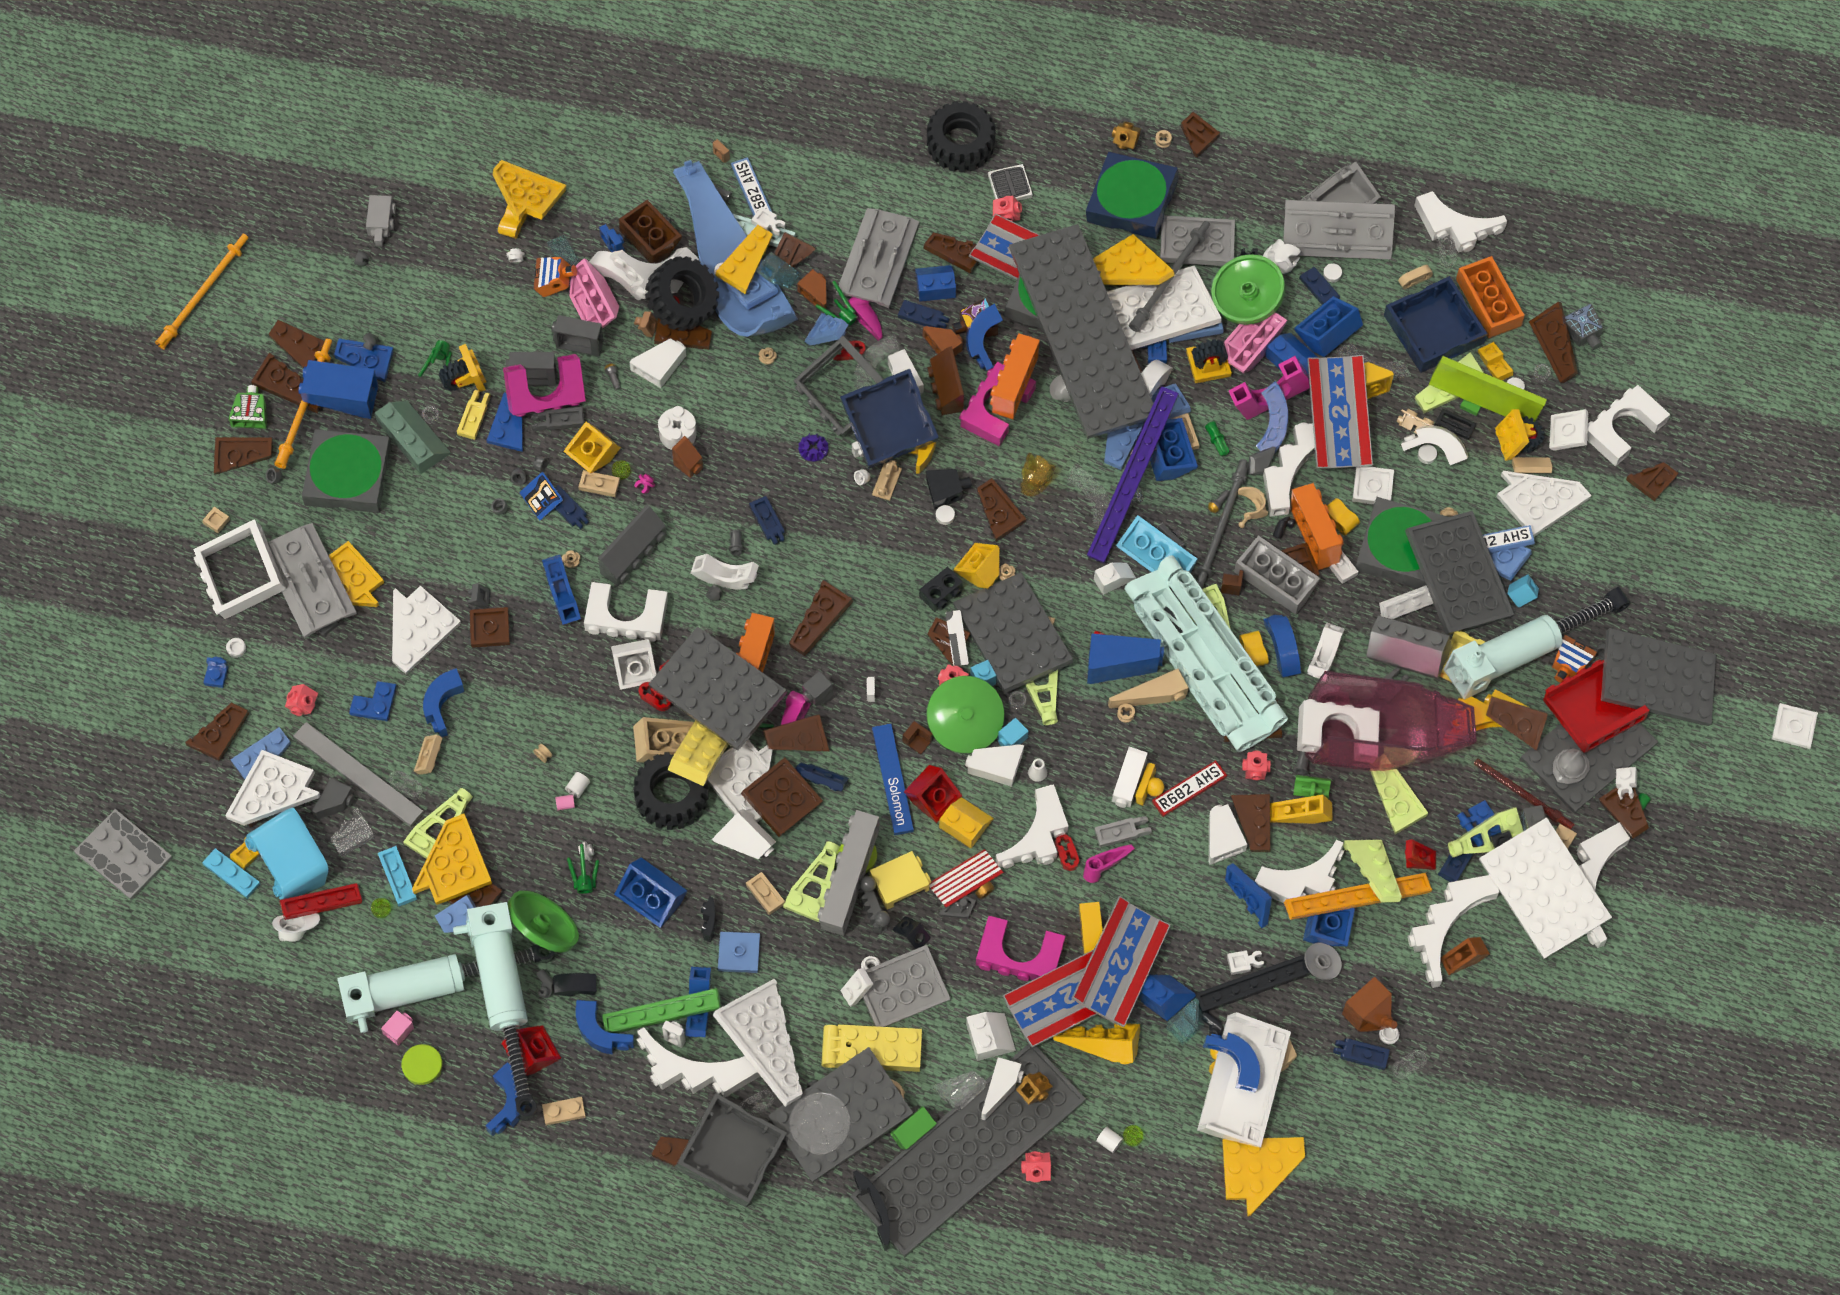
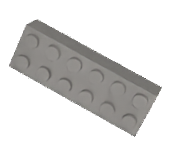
[817,810,881,936]

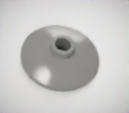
[1304,943,1342,980]

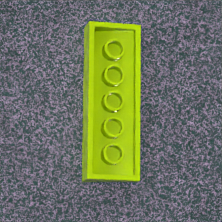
[1428,356,1547,422]

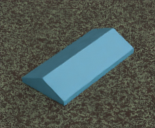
[1116,515,1198,573]

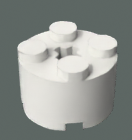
[658,406,697,450]

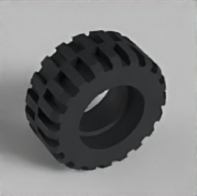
[927,101,996,172]
[645,256,719,331]
[633,752,709,830]

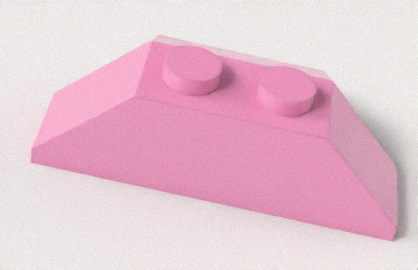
[569,258,619,328]
[1224,312,1287,373]

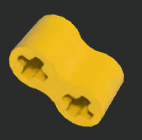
[498,206,527,239]
[1327,498,1360,535]
[1239,631,1269,667]

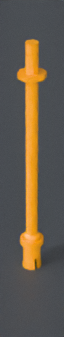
[155,234,249,349]
[274,339,332,469]

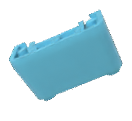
[245,807,328,900]

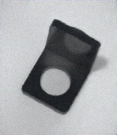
[893,916,931,949]

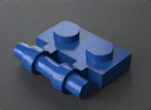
[1457,800,1501,847]

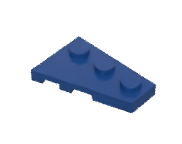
[334,339,394,382]
[487,393,523,452]
[1225,863,1272,928]

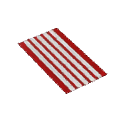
[929,849,1004,907]

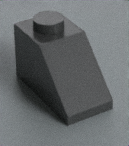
[802,671,834,706]
[312,779,354,819]

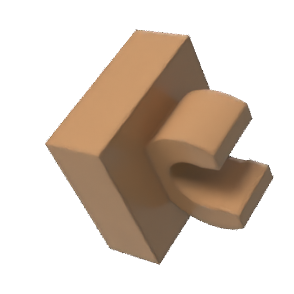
[634,311,657,337]

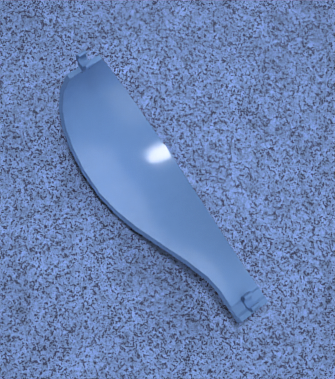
[673,160,798,337]

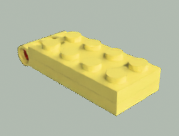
[668,720,729,786]
[821,1025,922,1072]

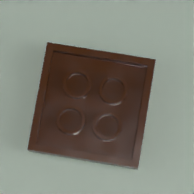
[741,757,823,837]

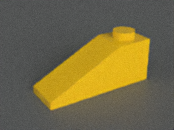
[1270,795,1332,824]

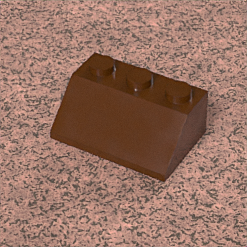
[619,199,682,264]
[927,346,964,416]

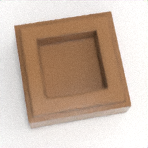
[713,139,730,163]

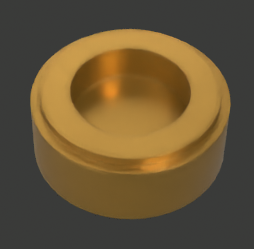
[975,881,995,899]

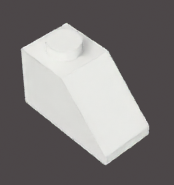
[1094,563,1136,595]

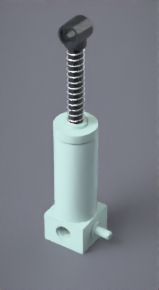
[1443,587,1631,700]
[453,902,536,1121]
[337,944,555,1033]

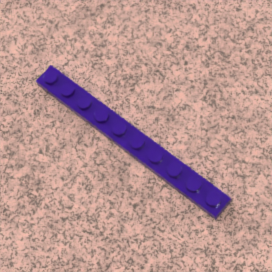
[1087,386,1179,564]

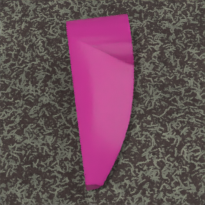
[845,297,883,341]
[781,691,811,725]
[1083,844,1135,883]

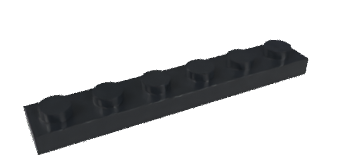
[1195,954,1312,1014]

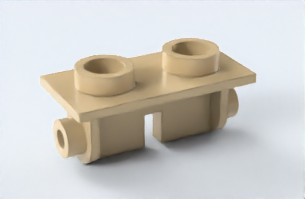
[1397,409,1434,434]
[872,460,902,501]

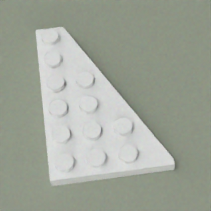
[713,979,803,1107]

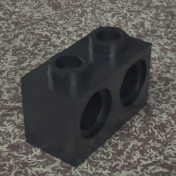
[919,566,963,612]

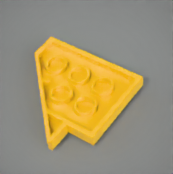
[493,160,566,222]
[1093,234,1175,285]
[328,541,384,607]
[412,814,492,905]
[1222,1137,1305,1216]

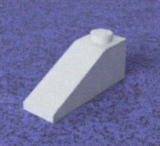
[981,1057,1024,1120]

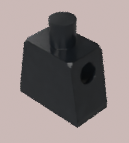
[926,469,972,510]

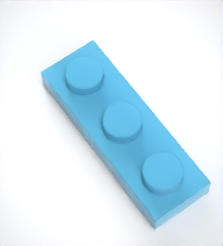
[378,846,417,906]
[202,848,260,899]

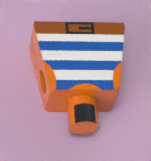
[534,257,577,297]
[1552,635,1597,683]

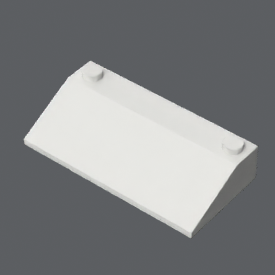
[1197,1012,1291,1148]

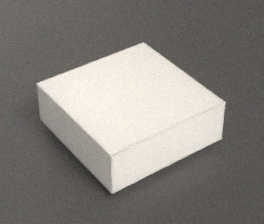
[867,677,875,702]

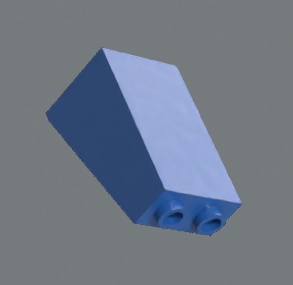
[299,360,379,419]
[1087,634,1164,684]

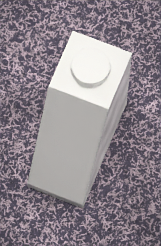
[630,339,686,388]
[965,745,1024,787]
[1112,747,1148,808]
[1208,804,1247,865]
[712,809,776,859]

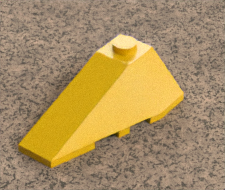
[1053,1023,1140,1064]

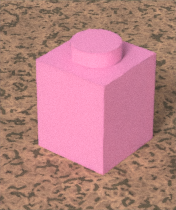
[381,1011,414,1046]

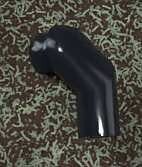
[1273,516,1296,539]
[1201,1012,1222,1036]

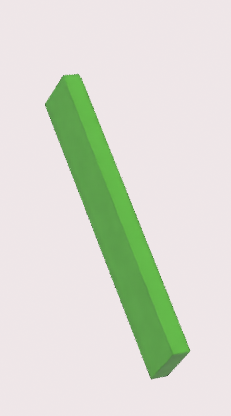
[602,988,721,1033]

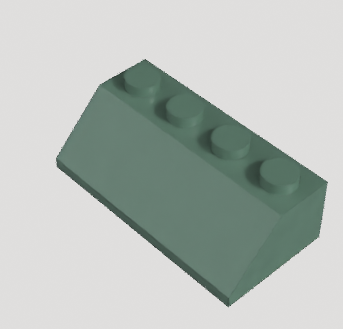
[375,401,451,474]

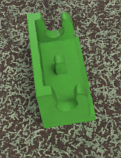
[890,1106,937,1150]

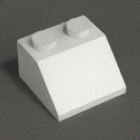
[611,639,656,690]
[966,1012,1016,1061]

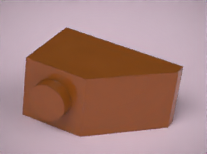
[797,269,827,313]
[923,326,963,356]
[672,436,703,478]
[1440,937,1490,975]

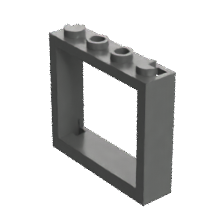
[793,336,884,437]

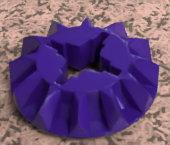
[798,433,828,462]

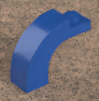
[966,304,1003,371]
[542,555,581,624]
[1264,615,1301,677]
[423,668,465,737]
[685,967,711,1037]
[576,1000,634,1054]
[1203,1032,1260,1093]
[485,1062,525,1136]

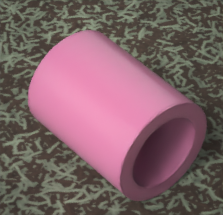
[555,794,575,811]

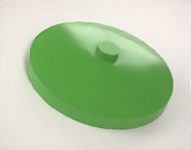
[1211,255,1286,325]
[926,676,1004,753]
[507,891,579,953]

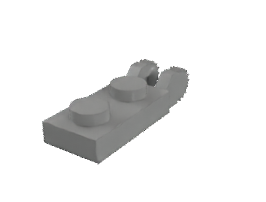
[1094,816,1152,848]

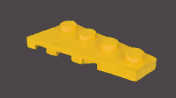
[715,225,773,294]

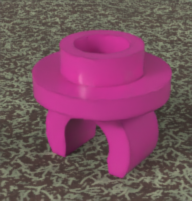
[634,473,655,494]

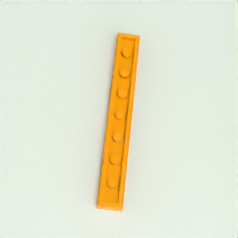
[1284,873,1432,920]

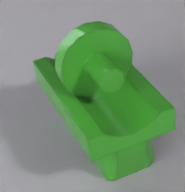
[1293,775,1331,799]

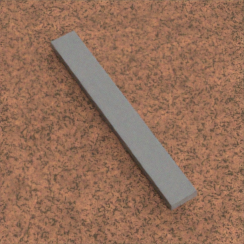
[293,722,424,827]

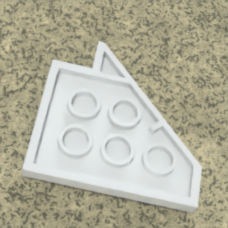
[1496,471,1591,537]
[392,586,461,675]
[707,739,773,822]
[225,750,321,826]

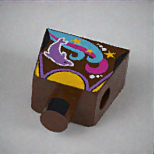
[952,298,998,338]

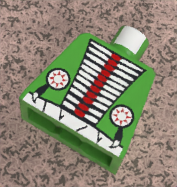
[229,385,267,429]

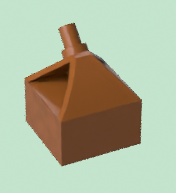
[1342,977,1397,1032]

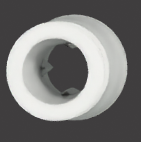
[1028,759,1047,782]

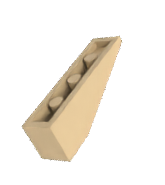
[1108,669,1188,708]

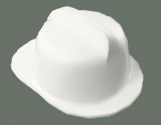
[272,913,320,942]

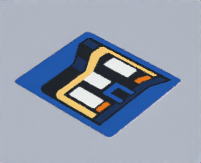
[519,472,563,521]

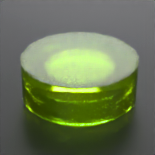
[611,460,631,480]
[371,898,391,918]
[1123,1125,1143,1147]

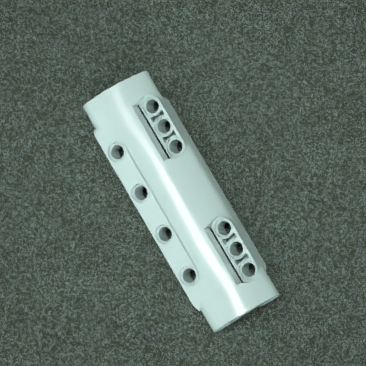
[1124,555,1288,752]

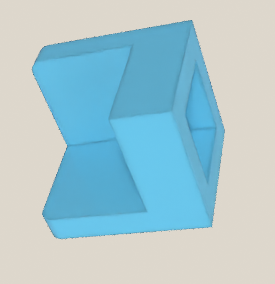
[1508,574,1539,607]

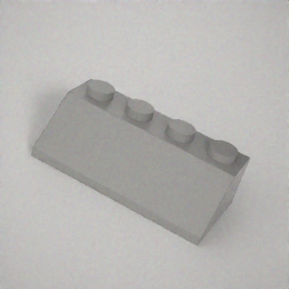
[1234,536,1320,615]

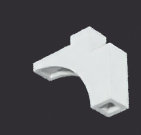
[1414,191,1507,253]
[609,247,699,299]
[996,784,1068,869]
[1255,840,1345,903]

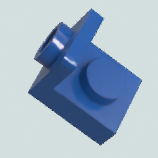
[203,657,228,688]

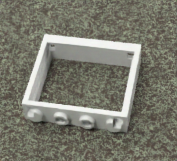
[193,519,286,619]

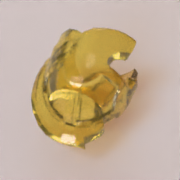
[1021,453,1056,497]

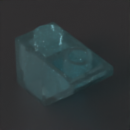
[756,252,800,289]
[1166,998,1199,1046]

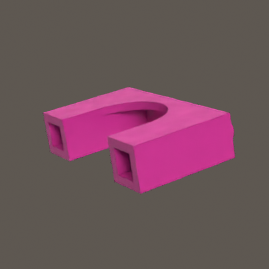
[503,354,586,416]
[1229,356,1310,420]
[959,362,1036,447]
[976,916,1065,981]

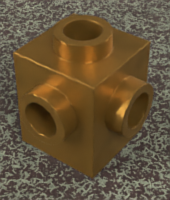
[1112,121,1141,149]
[1016,1072,1053,1105]

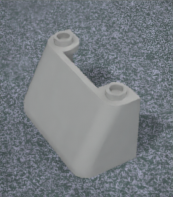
[1301,162,1381,204]

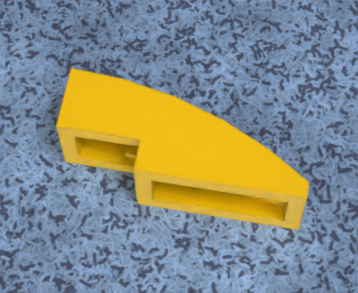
[1079,902,1102,954]

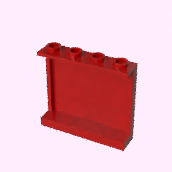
[1543,660,1650,753]

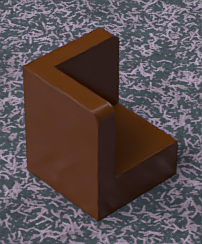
[1221,570,1243,596]
[902,721,933,754]

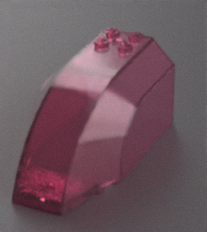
[1305,671,1477,771]

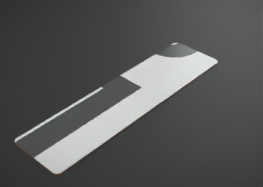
[946,610,969,666]

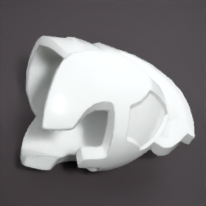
[1263,239,1301,274]

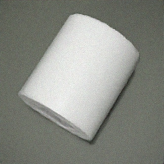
[565,772,590,798]
[1096,1127,1123,1153]

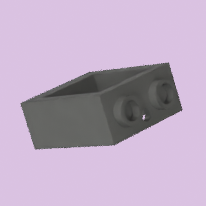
[551,315,604,357]
[506,352,557,386]

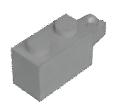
[366,195,396,247]

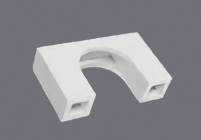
[1587,385,1670,466]
[584,582,668,642]
[1297,699,1379,761]

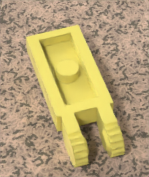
[457,390,490,440]

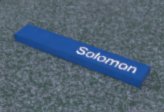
[872,724,914,836]

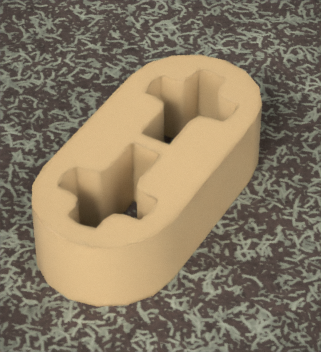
[1398,265,1433,289]

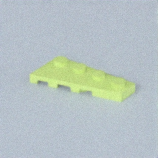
[1415,352,1483,413]
[1367,752,1428,835]
[1343,840,1402,902]

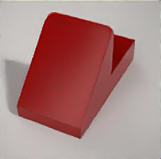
[1405,839,1436,870]

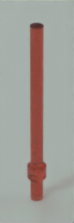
[1474,758,1575,830]

